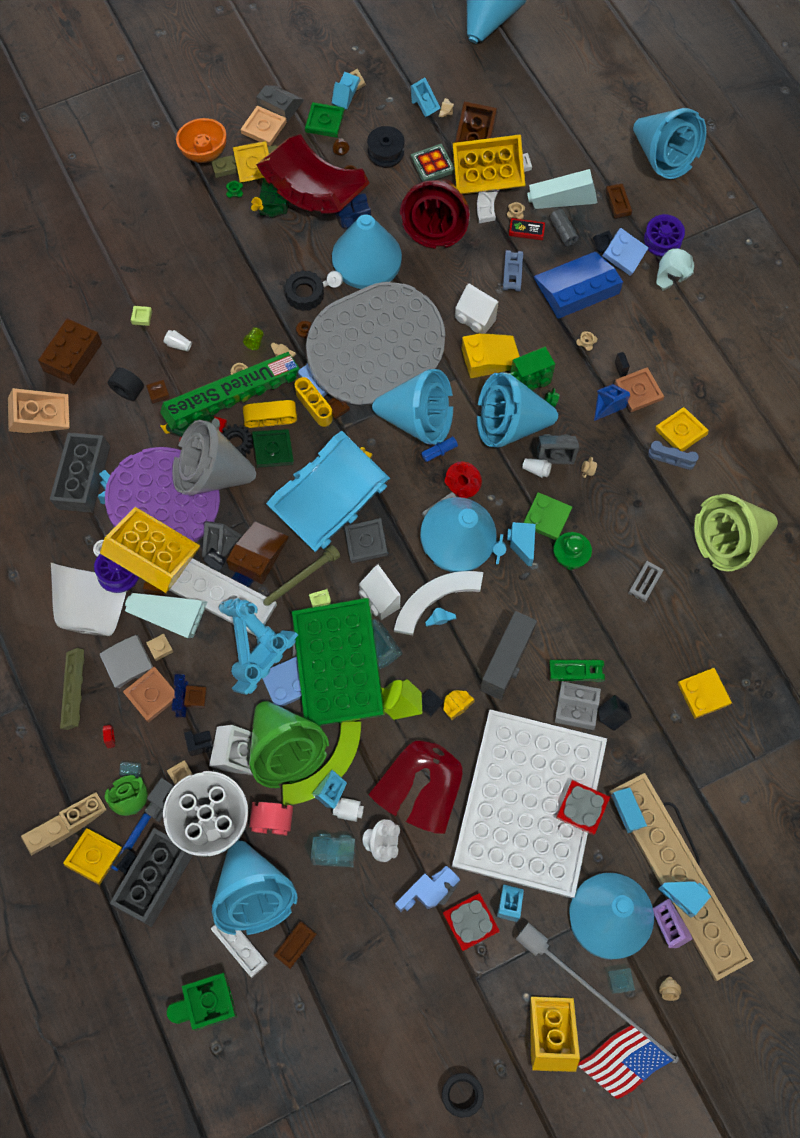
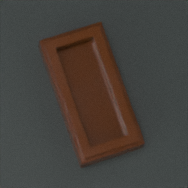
[274,921,317,970]

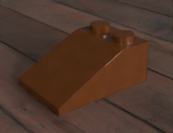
[455,101,498,143]
[227,522,289,584]

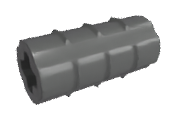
[550,209,579,246]

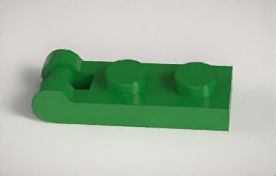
[549,660,605,682]

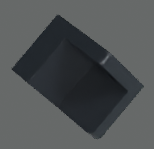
[598,695,632,731]
[184,731,213,756]

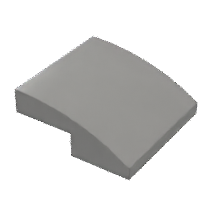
[100,635,153,688]
[555,681,601,730]

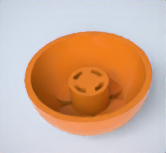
[176,118,227,163]

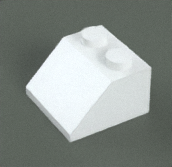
[455,284,498,334]
[358,565,400,620]
[209,725,253,775]

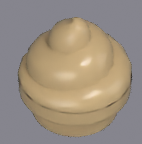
[659,977,681,1001]

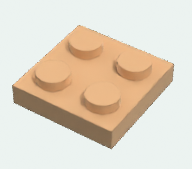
[241,106,287,146]

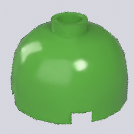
[105,775,148,816]

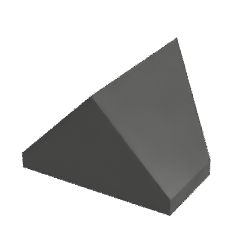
[202,521,242,558]

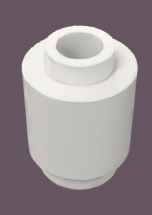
[333,798,364,822]

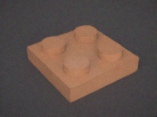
[614,367,664,412]
[123,667,179,723]

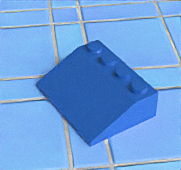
[534,251,623,319]

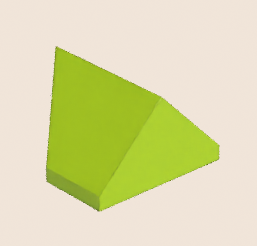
[384,679,422,720]

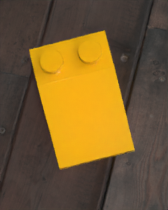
[461,333,520,378]
[530,997,580,1072]

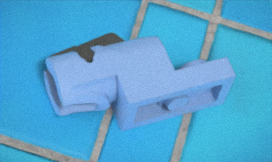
[395,866,460,912]

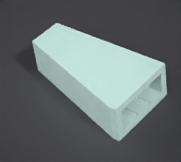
[527,169,598,209]
[125,593,208,638]

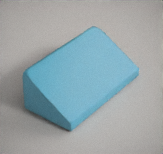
[611,788,647,833]

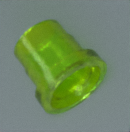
[243,327,264,350]

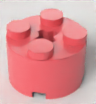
[249,802,293,836]

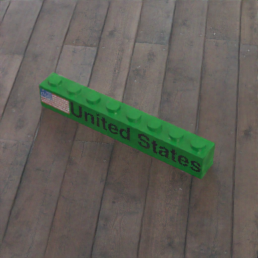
[160,352,300,430]

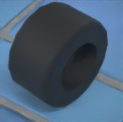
[107,367,144,401]

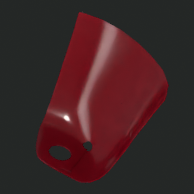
[368,741,463,834]

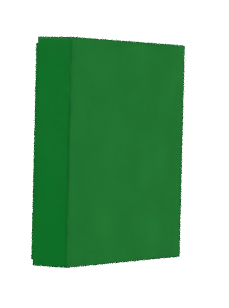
[305,102,345,138]

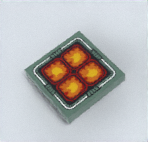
[411,144,455,182]

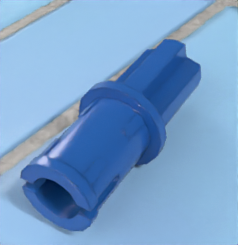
[421,436,458,462]

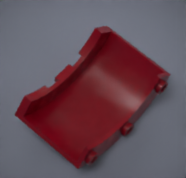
[256,134,370,213]

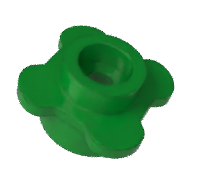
[226,181,243,198]
[544,388,559,407]

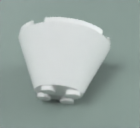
[163,771,248,857]

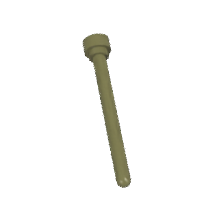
[263,545,340,606]

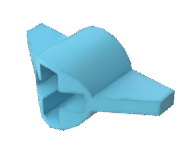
[493,534,506,564]
[425,608,457,627]

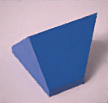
[594,384,630,421]

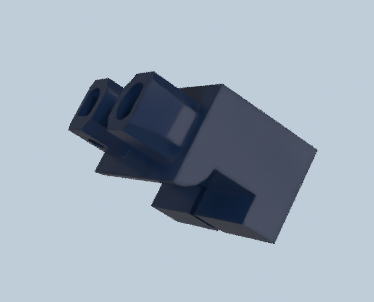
[335,193,371,231]

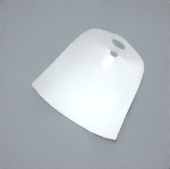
[51,563,127,636]

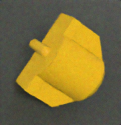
[443,690,475,720]

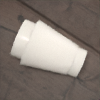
[164,330,192,352]
[523,458,552,478]

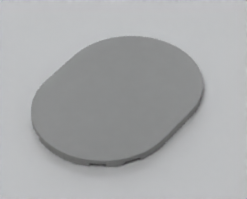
[306,282,445,405]

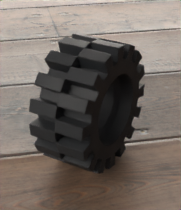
[221,424,253,457]

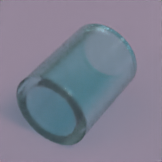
[119,761,141,778]

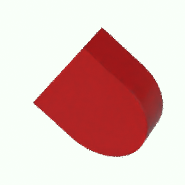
[103,725,115,748]

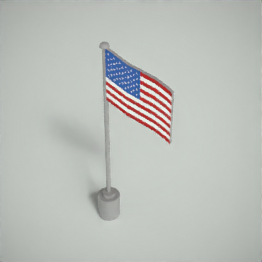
[516,922,679,1099]

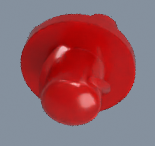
[445,461,482,498]

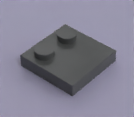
[344,518,389,563]

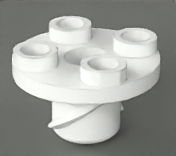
[362,819,400,862]

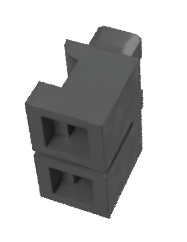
[144,778,174,823]

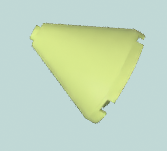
[694,494,778,571]

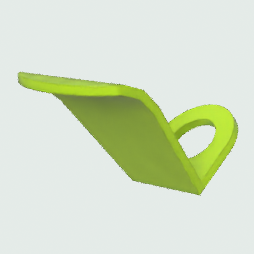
[381,680,403,710]

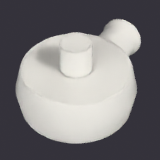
[323,271,343,288]

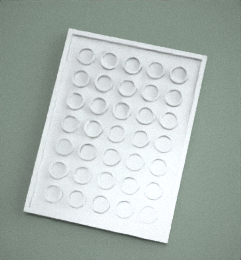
[452,710,607,898]

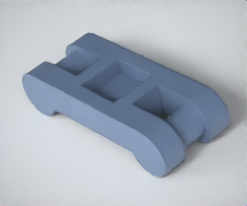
[503,250,523,291]
[648,441,699,470]

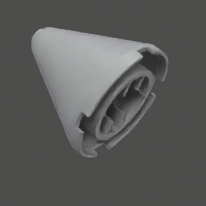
[172,420,256,496]

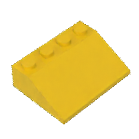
[453,135,525,194]
[100,507,200,593]

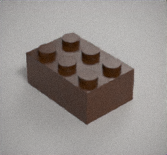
[38,318,102,385]

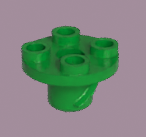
[553,532,592,570]

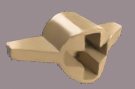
[439,98,454,117]
[271,343,296,357]

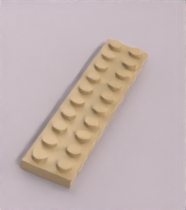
[609,773,754,981]

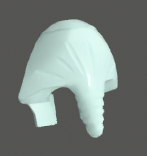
[656,248,694,291]

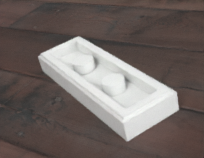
[211,925,268,978]

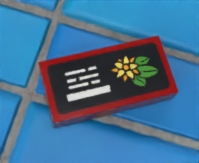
[509,218,545,240]

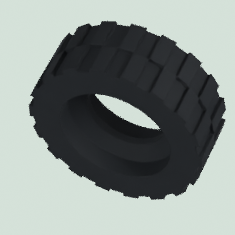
[285,270,324,311]

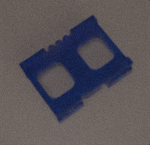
[172,674,189,718]

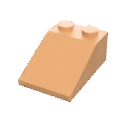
[8,388,70,433]

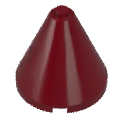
[400,180,470,248]

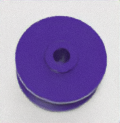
[644,214,685,257]
[94,554,139,593]

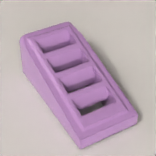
[653,899,693,948]

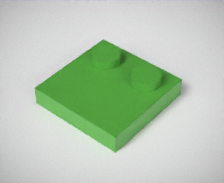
[524,492,572,540]

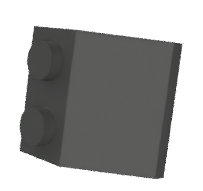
[256,85,304,124]
[537,434,579,464]

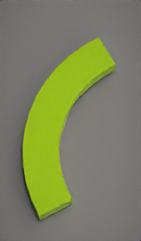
[282,722,361,806]

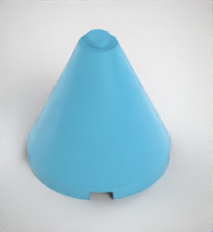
[467,0,526,44]
[633,108,706,179]
[332,215,402,289]
[372,369,453,444]
[477,372,558,447]
[420,497,496,572]
[212,841,298,935]
[569,873,654,960]

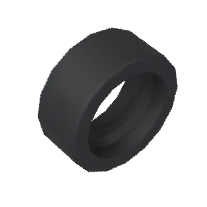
[442,1073,484,1118]

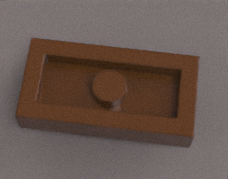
[605,183,632,218]

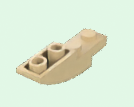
[21,793,106,856]

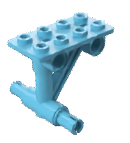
[219,598,298,695]

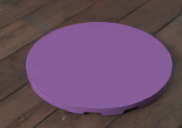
[105,447,220,542]

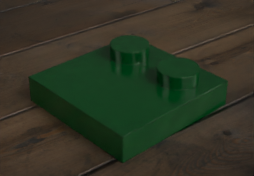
[252,429,294,468]

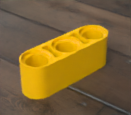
[295,377,333,427]
[243,400,297,428]

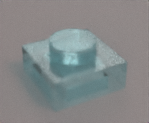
[608,968,635,994]

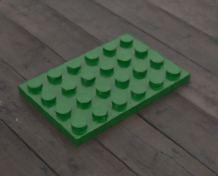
[292,598,385,726]

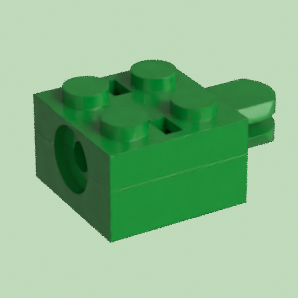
[509,346,555,391]
[167,973,238,1031]

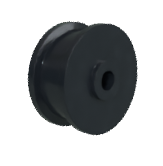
[367,126,405,167]

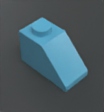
[507,522,536,566]
[658,881,711,918]

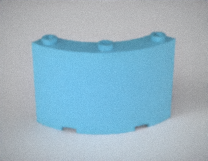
[266,431,390,552]

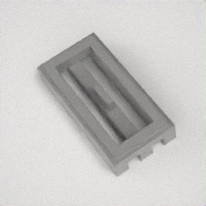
[628,561,663,602]

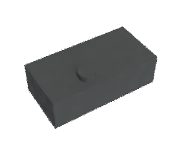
[50,433,110,513]
[480,611,537,700]
[109,828,193,927]

